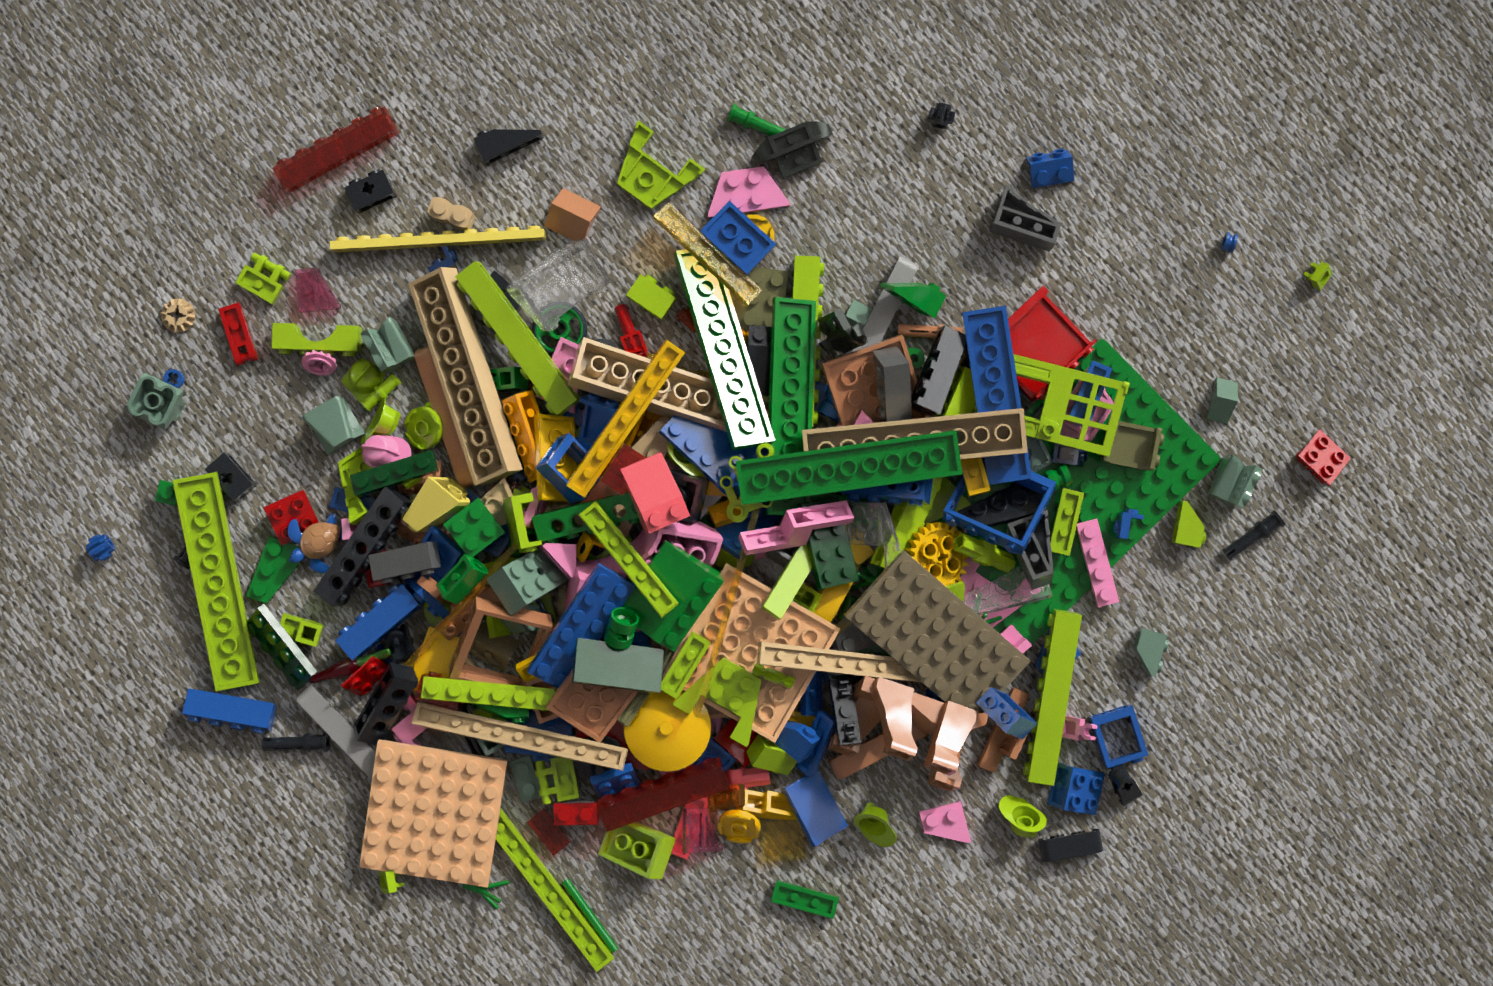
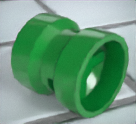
[1044,464,1073,491]

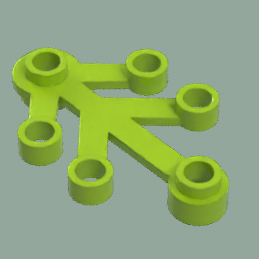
[720,443,774,523]

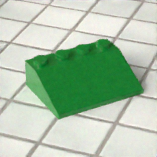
[622,540,724,651]

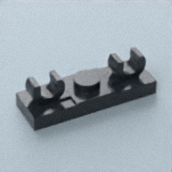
[828,678,861,746]

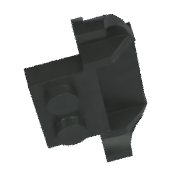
[751,121,833,179]
[817,308,868,353]

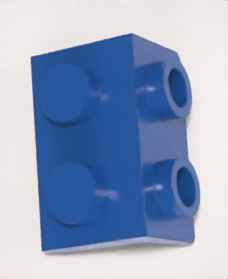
[1026,149,1074,188]

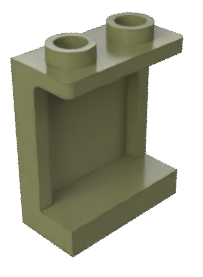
[1099,419,1164,472]

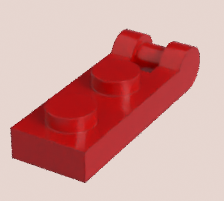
[218,302,259,366]

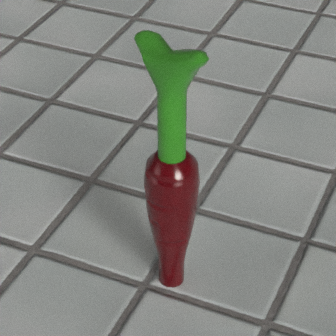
[311,647,392,683]

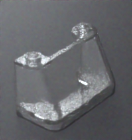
[506,239,612,332]

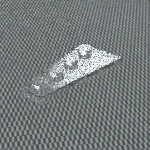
[964,566,1052,616]

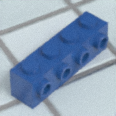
[840,479,933,507]
[182,688,277,734]

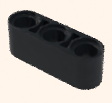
[1038,829,1103,862]

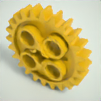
[905,522,969,586]

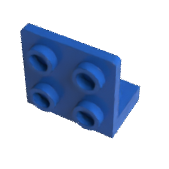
[1047,763,1105,815]

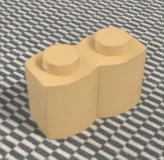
[427,197,476,231]

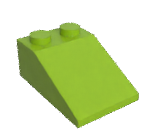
[598,814,676,879]

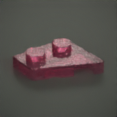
[295,268,341,313]
[682,807,723,853]

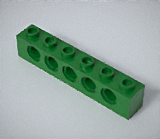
[532,491,640,543]

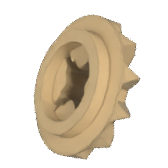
[160,298,195,333]

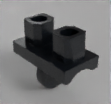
[385,624,418,665]

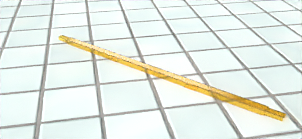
[696,508,760,712]
[358,544,518,717]

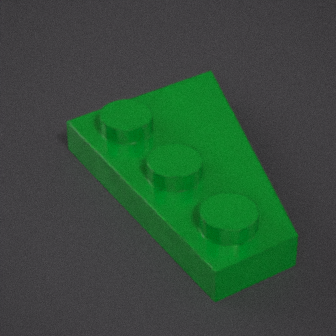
[247,536,301,604]

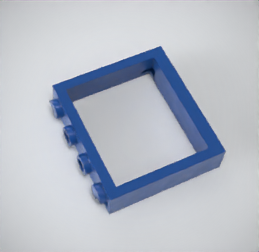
[943,457,1056,555]

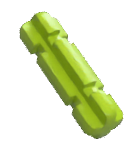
[752,663,795,689]

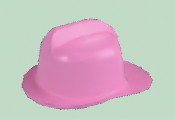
[361,435,411,468]

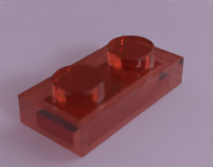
[527,808,571,856]

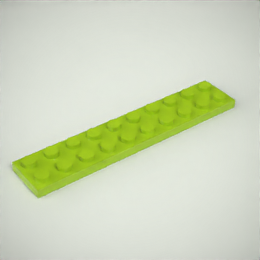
[172,472,260,691]

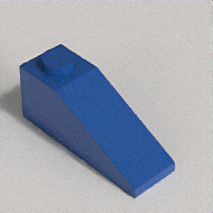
[775,720,821,763]

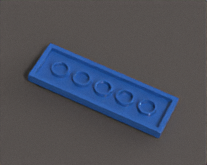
[527,563,636,688]

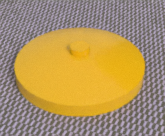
[624,690,711,771]

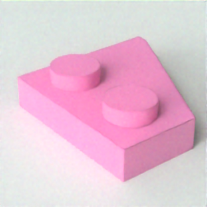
[919,801,971,843]

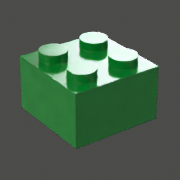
[443,497,505,557]

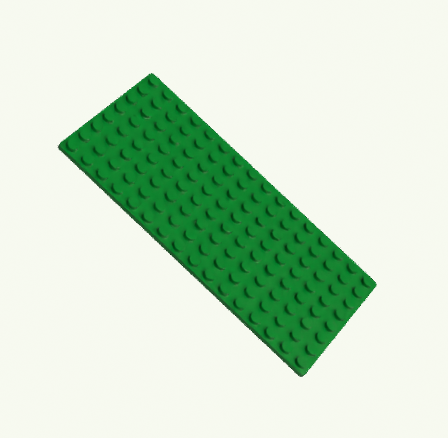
[861,339,1220,654]

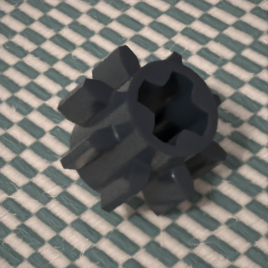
[928,103,956,129]

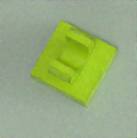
[1304,262,1333,291]
[378,870,404,893]

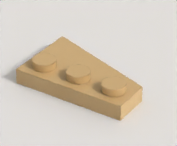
[480,477,513,526]

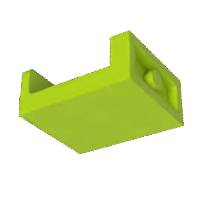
[503,493,542,553]

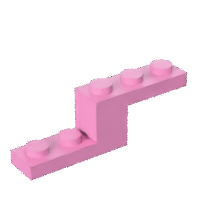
[738,501,854,555]
[392,693,427,746]

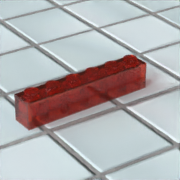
[272,106,400,193]
[597,757,730,832]

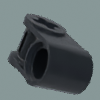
[1108,765,1142,806]

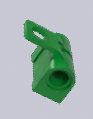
[436,554,488,604]

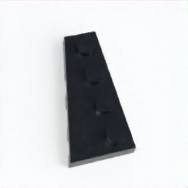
[957,482,1047,534]

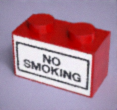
[554,800,599,825]

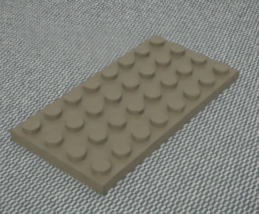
[844,550,1031,713]

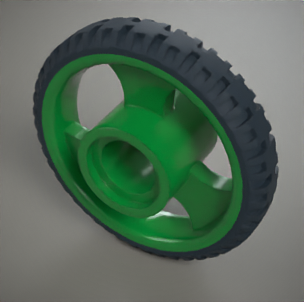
[532,302,588,356]

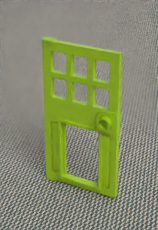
[974,354,1130,457]

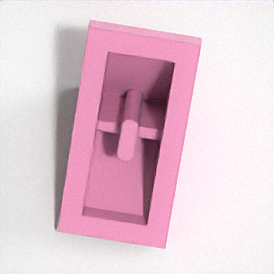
[539,543,577,579]

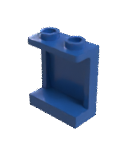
[575,393,620,458]

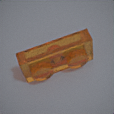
[708,783,745,812]

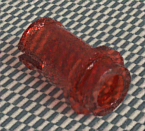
[676,307,697,334]

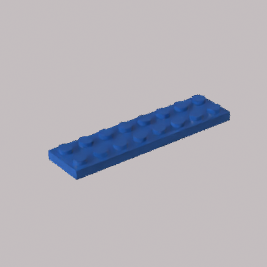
[962,306,1032,485]

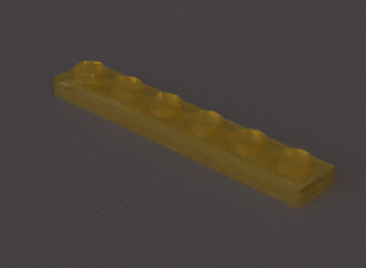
[653,203,762,306]

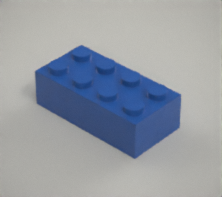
[335,583,425,660]

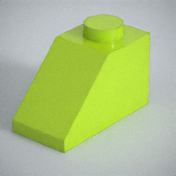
[1171,501,1206,548]

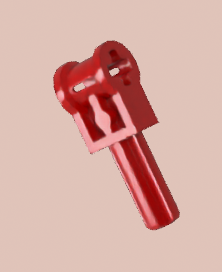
[614,304,651,359]

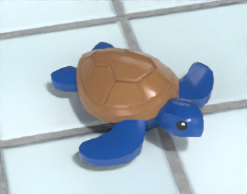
[288,513,342,573]

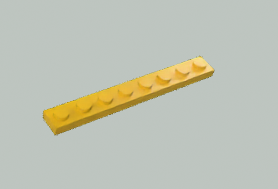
[566,339,685,498]

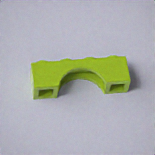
[272,323,362,357]

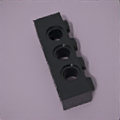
[353,662,418,745]

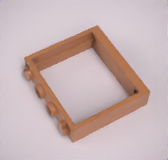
[449,597,554,686]

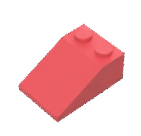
[620,452,690,534]

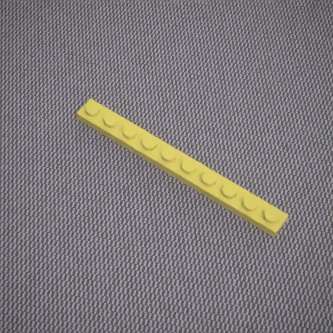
[330,226,546,253]

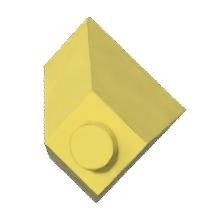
[403,477,470,533]

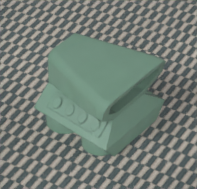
[361,317,415,374]
[126,373,186,430]
[302,396,365,455]
[1208,454,1262,509]

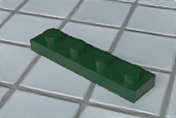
[350,450,439,497]

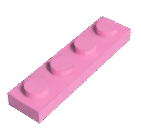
[1076,519,1119,607]

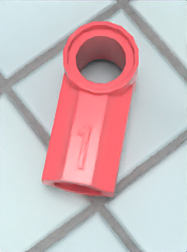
[727,767,771,792]

